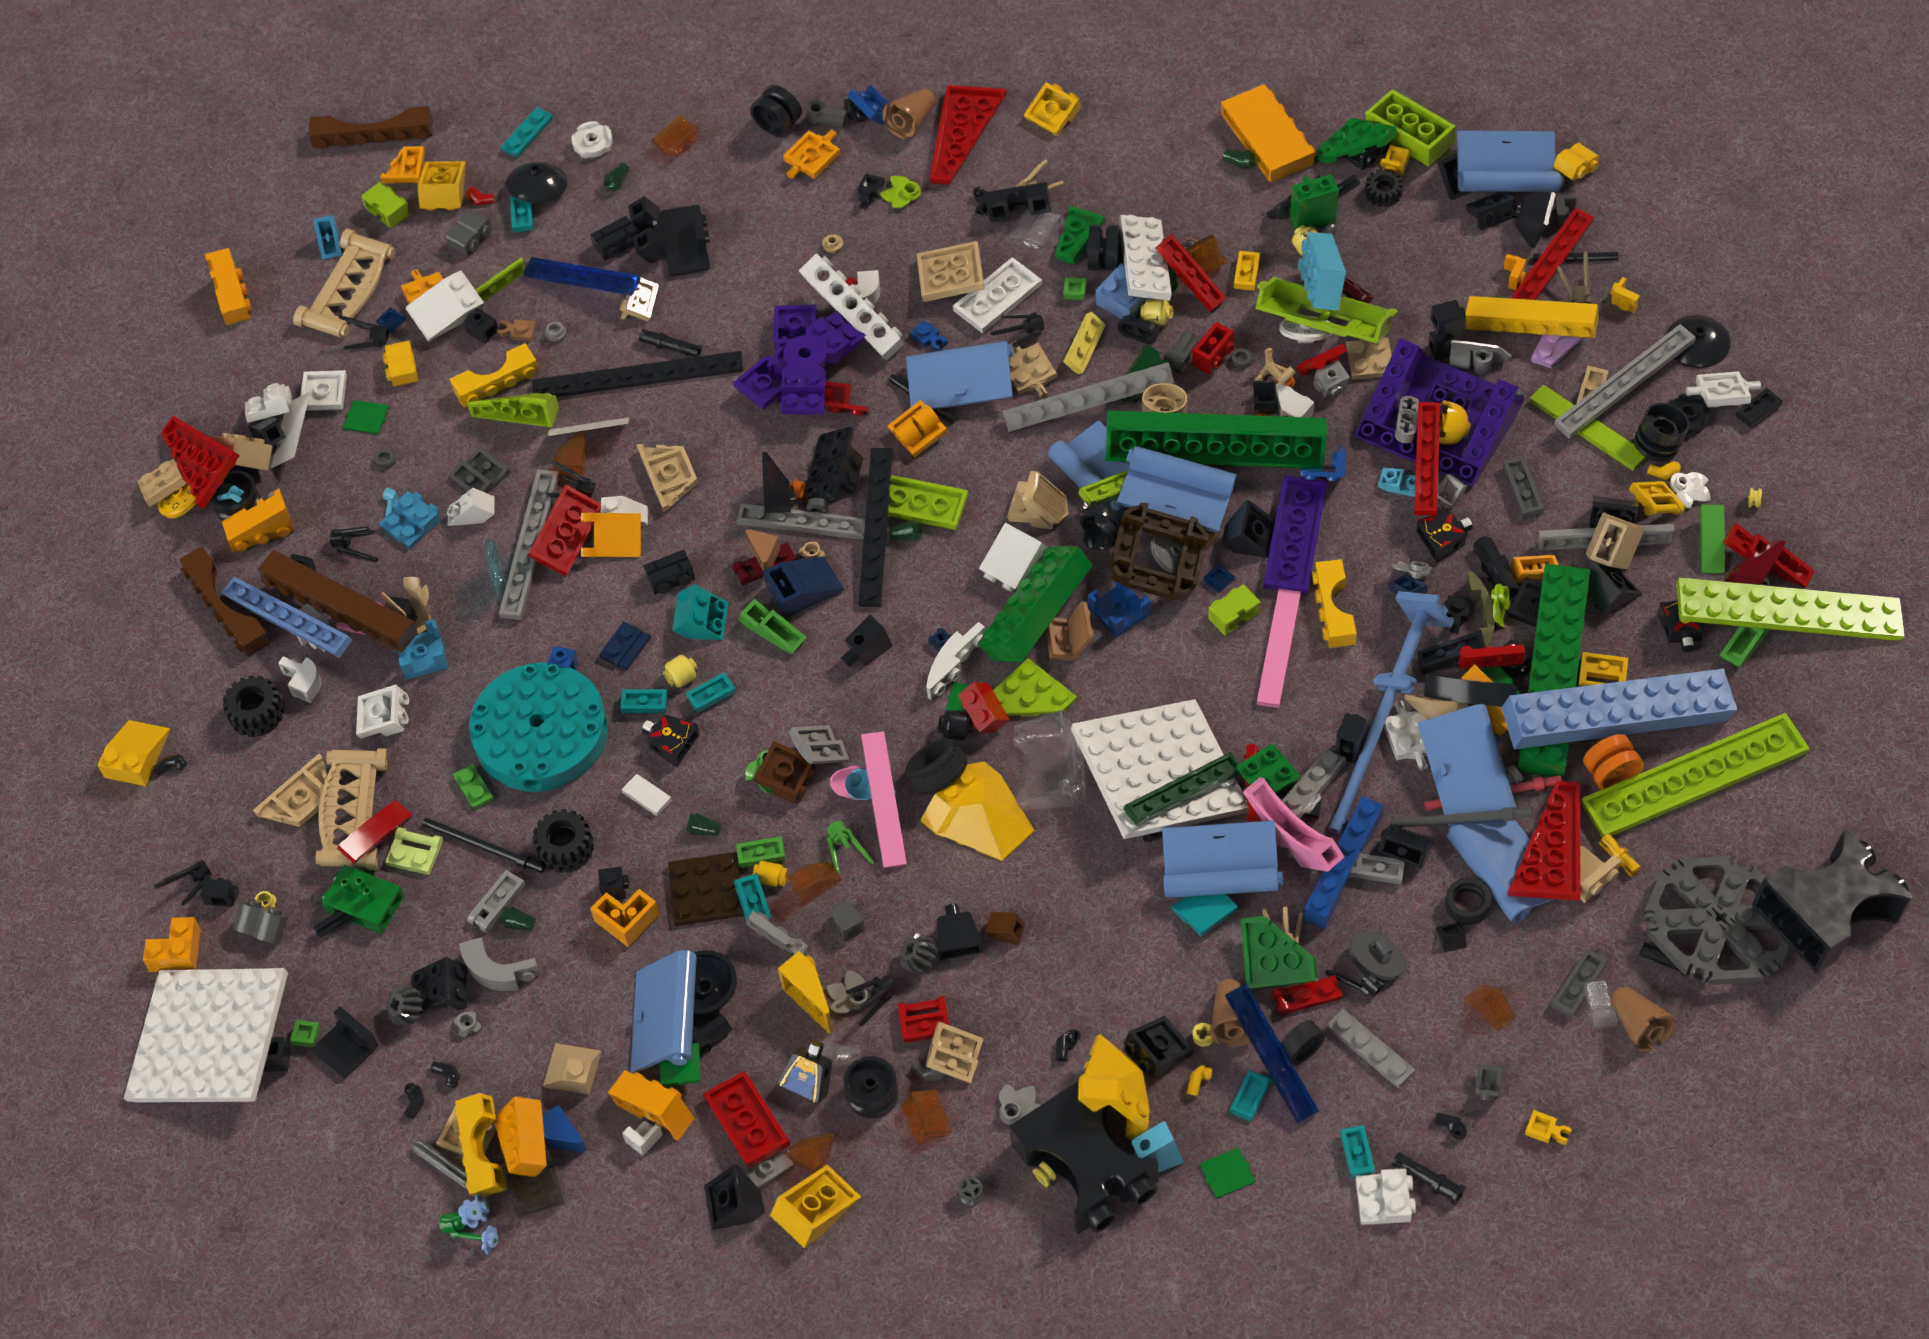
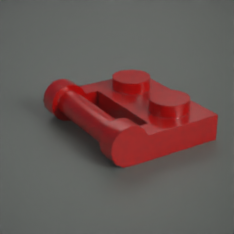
[1297,344,1347,375]
[897,996,949,1043]

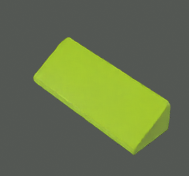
[475,257,526,302]

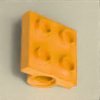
[887,400,948,458]

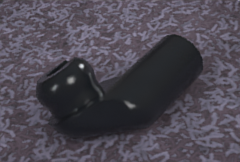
[1056,1029,1081,1062]
[1435,1112,1467,1140]

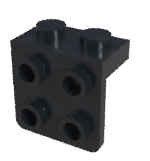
[412,957,467,1015]

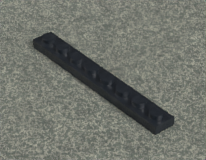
[858,448,893,607]

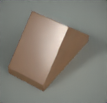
[745,529,780,571]

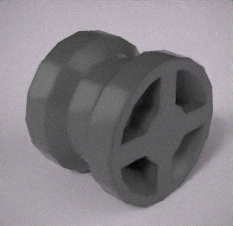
[958,1177,983,1206]

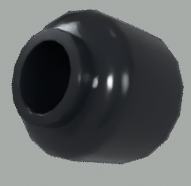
[938,710,973,740]

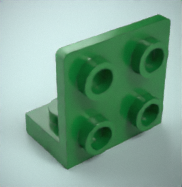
[1237,743,1301,794]

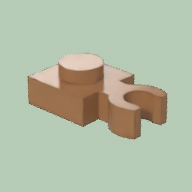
[497,319,536,341]

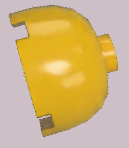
[1439,400,1471,445]

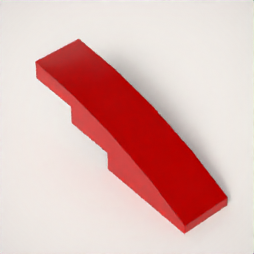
[1723,523,1815,588]
[337,800,412,864]

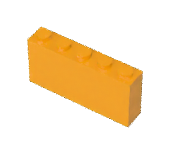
[1221,84,1316,183]

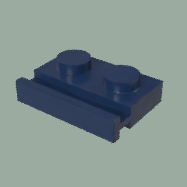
[599,621,651,671]

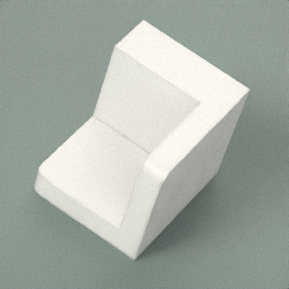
[622,1121,663,1156]

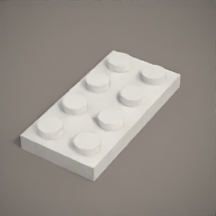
[953,257,1042,334]

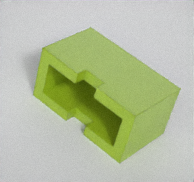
[361,182,409,229]
[1208,584,1261,636]

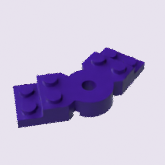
[733,304,817,410]
[781,311,866,415]

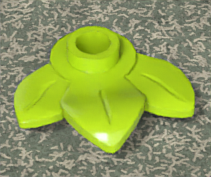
[880,176,921,208]
[1491,584,1510,628]

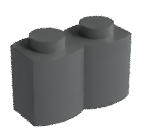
[445,209,492,256]
[232,899,288,944]

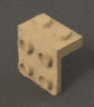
[1580,846,1621,903]

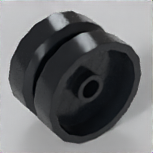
[750,85,803,138]
[1087,224,1120,271]
[210,470,261,521]
[844,1056,899,1119]

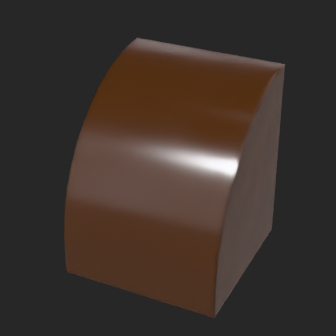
[985,912,1025,945]

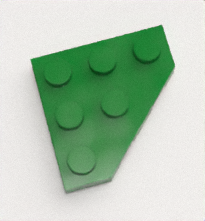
[1314,118,1398,164]
[1241,916,1318,990]

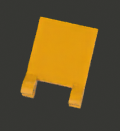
[581,513,641,557]

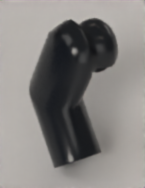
[844,98,867,123]
[973,186,987,216]
[152,754,187,776]
[431,1061,460,1088]
[404,1083,425,1119]

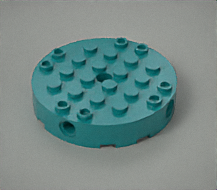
[469,663,608,792]

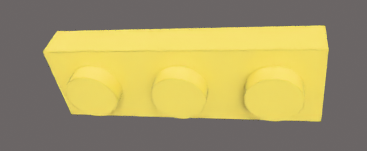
[1063,312,1106,374]

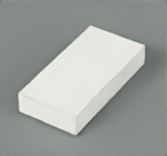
[622,774,672,816]

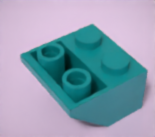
[672,584,729,640]

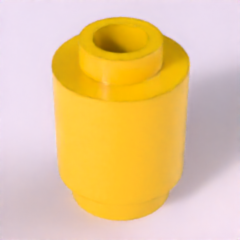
[753,860,788,888]

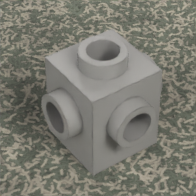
[1314,360,1350,398]

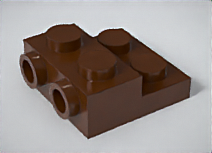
[754,741,817,804]

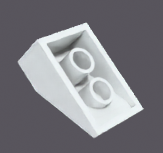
[406,270,484,341]

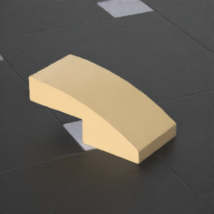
[1576,366,1609,404]

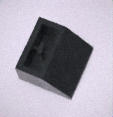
[1589,496,1638,528]

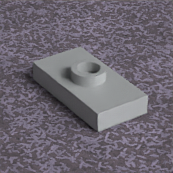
[743,1150,794,1189]

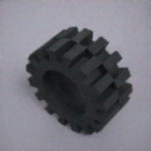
[1365,169,1403,207]

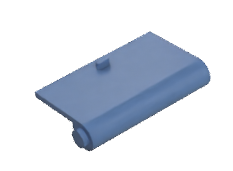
[1457,131,1564,192]
[906,340,1014,410]
[1048,420,1130,520]
[1117,446,1237,533]
[1418,704,1517,827]
[1447,819,1554,923]
[1162,821,1283,898]
[630,950,696,1074]

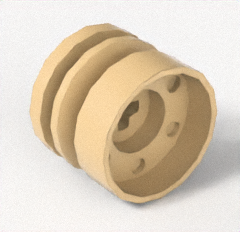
[1142,383,1187,413]

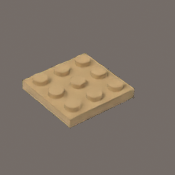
[917,241,985,302]

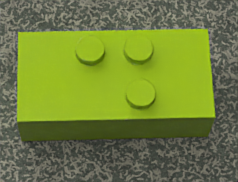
[1365,89,1456,167]

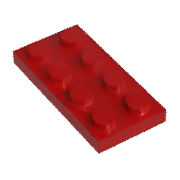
[527,484,601,577]
[703,1071,791,1169]

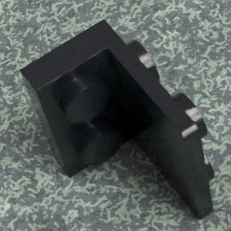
[312,1006,378,1078]

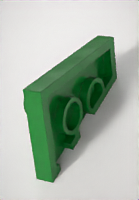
[1056,205,1106,265]

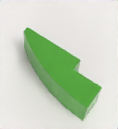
[1699,504,1725,574]
[738,599,807,654]
[1719,626,1772,668]

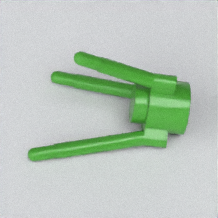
[826,821,875,875]

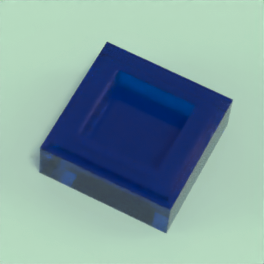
[376,307,406,333]
[1203,564,1235,593]

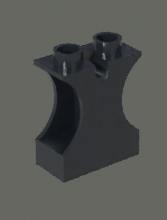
[1751,829,1913,974]
[1009,1081,1159,1234]

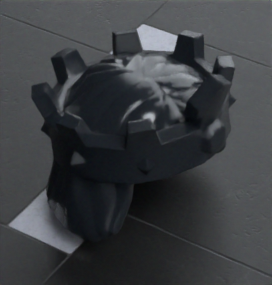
[1079,501,1121,550]

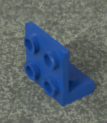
[1300,446,1346,481]

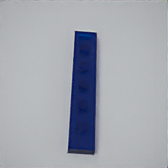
[523,257,641,296]
[1225,983,1319,1124]

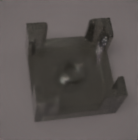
[502,1150,565,1219]

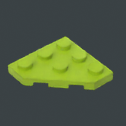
[993,658,1077,716]

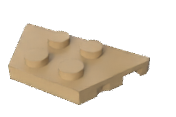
[637,444,698,513]
[253,754,328,827]

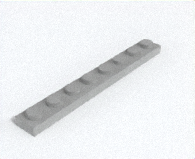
[1554,324,1696,439]
[1003,362,1174,432]
[499,470,559,620]

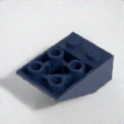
[763,556,844,618]

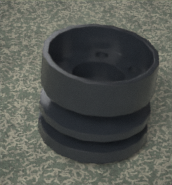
[1634,403,1690,462]

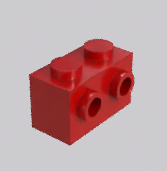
[1192,322,1235,375]
[958,682,1010,733]

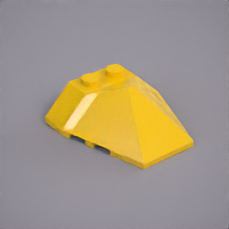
[920,761,1035,861]
[1078,1034,1149,1141]

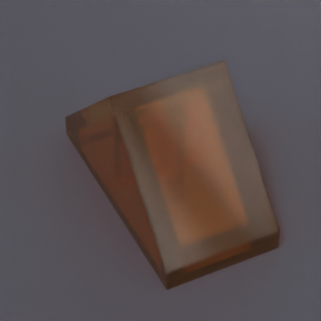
[1465,984,1516,1032]
[785,1132,834,1173]

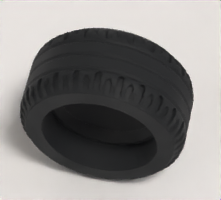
[905,738,967,795]

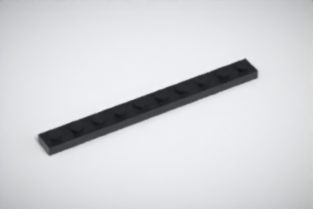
[532,351,744,397]

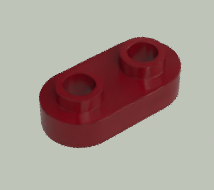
[1342,277,1374,304]

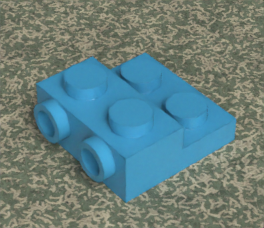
[379,491,441,549]

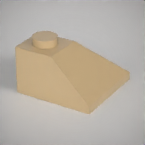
[1404,694,1468,720]
[543,1043,601,1095]

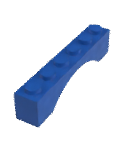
[1304,796,1384,929]

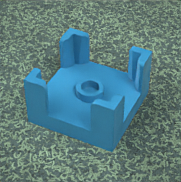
[398,619,449,680]

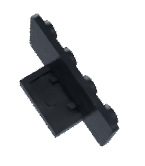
[660,205,710,276]
[802,427,864,506]

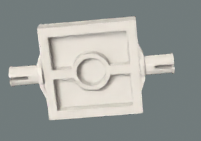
[1686,371,1761,407]
[1384,701,1428,770]

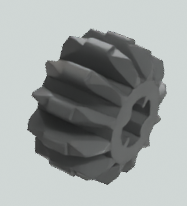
[898,933,938,975]
[385,985,423,1026]

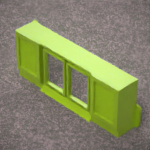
[1255,277,1398,344]

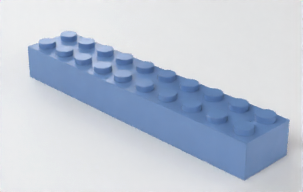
[1502,669,1737,749]

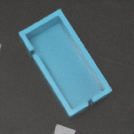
[1298,232,1346,310]

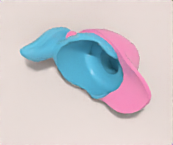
[830,765,896,800]

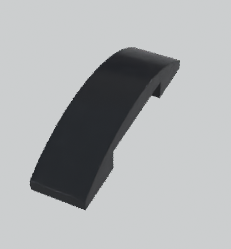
[1424,673,1518,707]

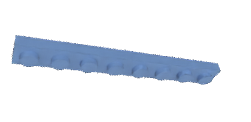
[221,577,353,658]

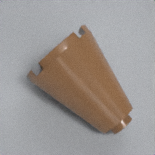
[882,89,935,139]
[1210,979,1259,1047]
[1611,987,1676,1052]

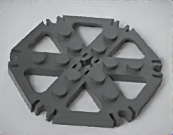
[1643,856,1789,985]

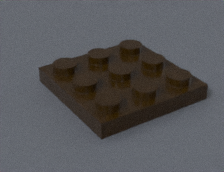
[668,852,745,926]

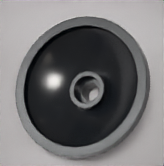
[506,162,568,203]
[1666,315,1731,368]
[694,950,737,1016]

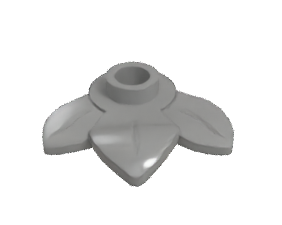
[1390,561,1432,579]
[827,970,871,1014]
[999,1084,1040,1125]

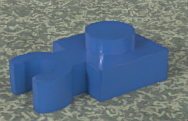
[909,320,948,352]

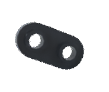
[1117,315,1159,344]

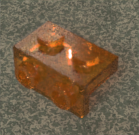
[652,114,700,158]
[1185,234,1227,274]
[902,1090,952,1145]

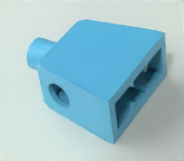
[1131,1121,1185,1173]

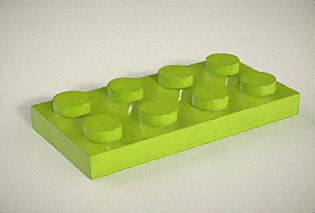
[889,475,969,530]

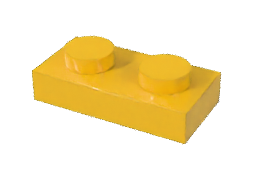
[1234,251,1260,291]

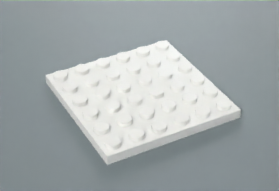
[1071,699,1249,839]
[124,968,288,1102]

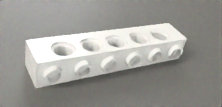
[799,253,905,361]

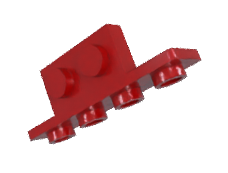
[824,381,870,416]

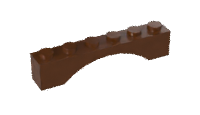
[309,106,432,148]
[179,546,271,657]

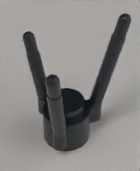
[991,312,1044,347]
[338,315,389,349]
[546,460,596,498]
[330,526,378,562]
[154,860,212,905]
[1326,955,1386,996]
[846,976,897,1026]

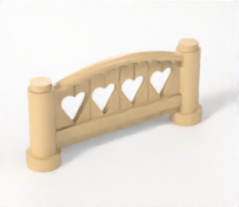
[293,228,396,338]
[316,748,388,871]

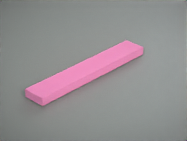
[1257,589,1301,708]
[861,731,907,869]

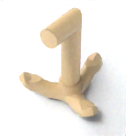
[1254,348,1296,385]

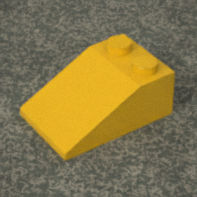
[418,161,466,211]
[98,720,171,786]
[778,951,834,1034]
[770,1165,861,1248]

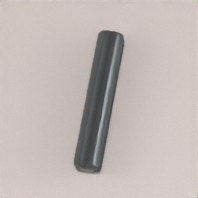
[412,1139,467,1188]

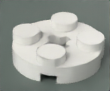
[571,121,613,158]

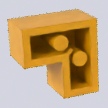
[590,889,660,947]
[143,917,201,972]

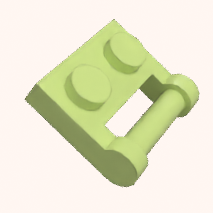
[385,827,443,875]

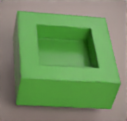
[1063,277,1086,300]
[290,1020,321,1047]

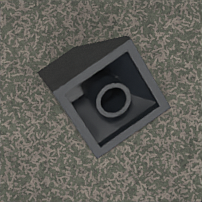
[1437,149,1470,201]
[1514,192,1556,248]
[762,452,795,513]
[1221,500,1275,558]
[1589,561,1642,613]
[704,1164,765,1230]

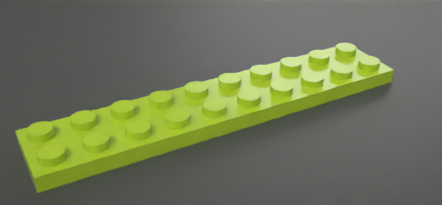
[1676,578,1904,640]
[1580,713,1810,838]

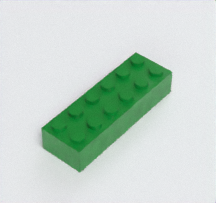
[978,546,1092,663]

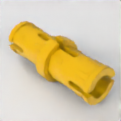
[1599,834,1642,877]

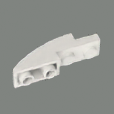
[926,622,985,700]

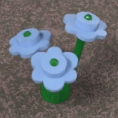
[439,1194,498,1254]

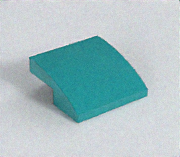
[1171,894,1238,937]

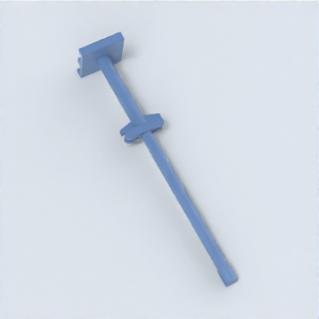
[1328,591,1454,835]

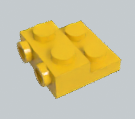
[1024,82,1082,136]

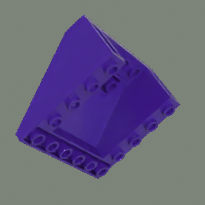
[1354,338,1525,488]

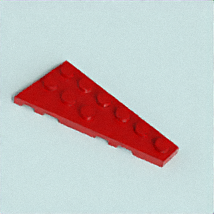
[930,85,1007,185]
[161,415,240,509]
[1508,781,1581,901]

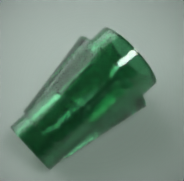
[1223,149,1255,170]
[603,163,629,191]
[889,520,922,541]
[686,813,721,837]
[500,906,536,932]

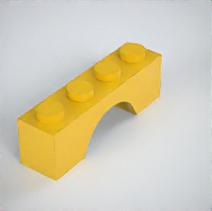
[450,343,539,408]
[1311,559,1357,648]
[455,1093,507,1198]

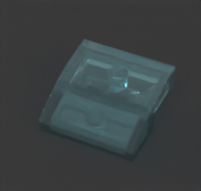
[485,540,506,601]

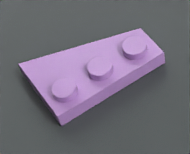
[1531,334,1583,368]

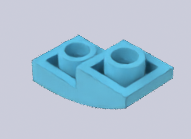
[1378,468,1416,497]

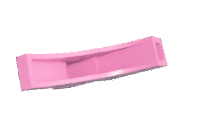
[1243,778,1344,872]

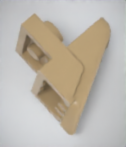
[1007,471,1069,529]

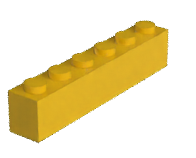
[1465,296,1599,338]

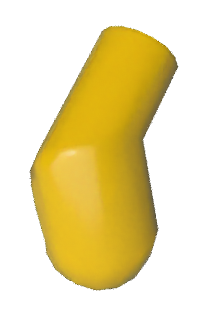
[1647,461,1681,480]
[1186,1065,1213,1096]

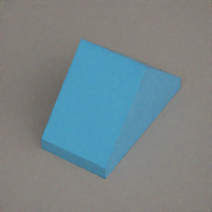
[313,215,342,260]

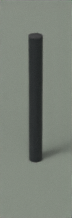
[1533,252,1618,262]
[888,374,958,424]

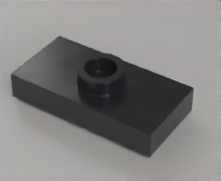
[1735,388,1783,429]

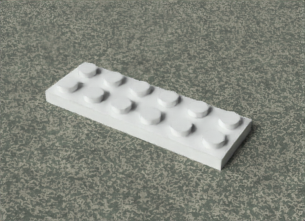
[1119,215,1172,301]

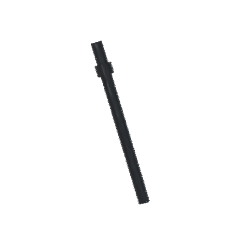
[422,818,546,873]

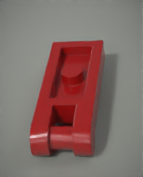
[1459,644,1525,670]
[1271,975,1343,1016]

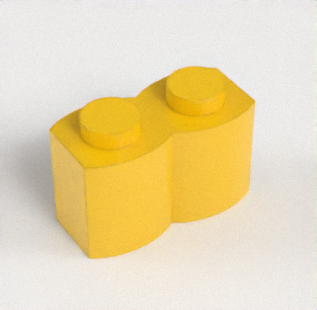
[1553,143,1600,181]
[382,340,418,387]

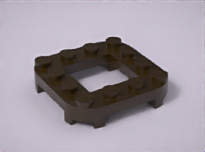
[1110,503,1209,601]

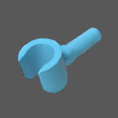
[217,486,244,503]
[383,488,398,517]

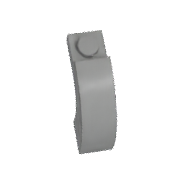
[459,937,540,991]

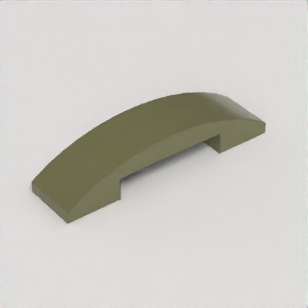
[1466,571,1495,647]

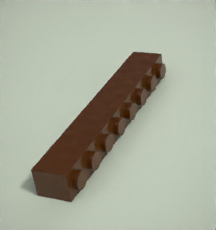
[258,550,418,653]

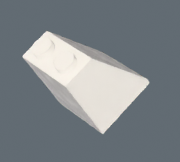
[979,523,1048,593]

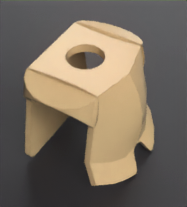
[381,576,432,635]

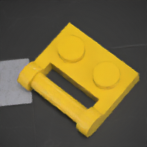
[1629,481,1684,516]
[1578,652,1628,687]

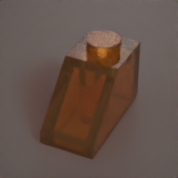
[553,431,588,477]
[786,862,841,905]

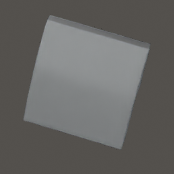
[789,725,849,764]

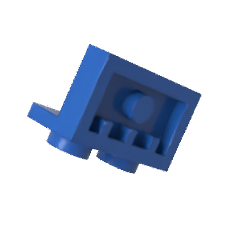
[847,85,889,124]

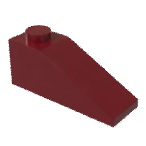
[1724,540,1786,585]

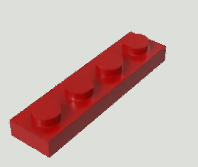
[1155,234,1226,312]

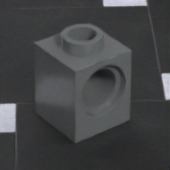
[829,900,865,941]

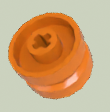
[1583,734,1644,790]

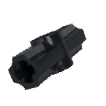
[1473,536,1519,598]
[692,1013,732,1058]

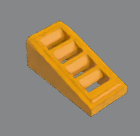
[1510,555,1559,584]

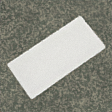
[271,392,310,468]
[547,417,629,436]

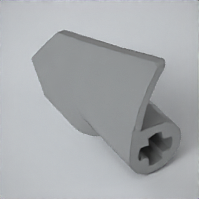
[1450,340,1512,375]

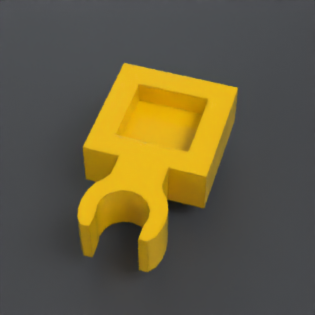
[1525,1110,1572,1145]

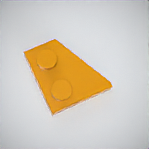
[380,146,425,183]

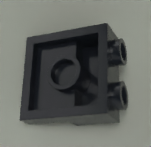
[1123,1016,1194,1078]

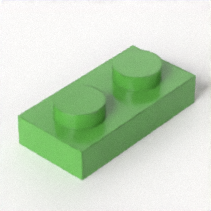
[453,764,494,811]
[736,836,786,868]

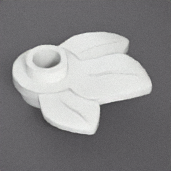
[1670,472,1710,509]

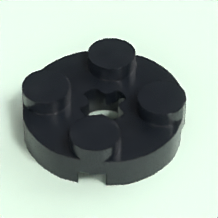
[1668,394,1710,434]

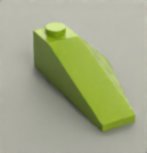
[468,393,559,427]

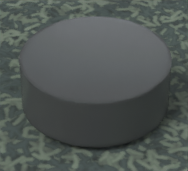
[1231,349,1252,369]
[374,449,396,470]
[807,498,829,514]

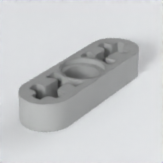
[1395,396,1419,443]

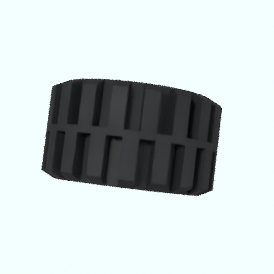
[223,675,284,737]
[533,809,594,873]

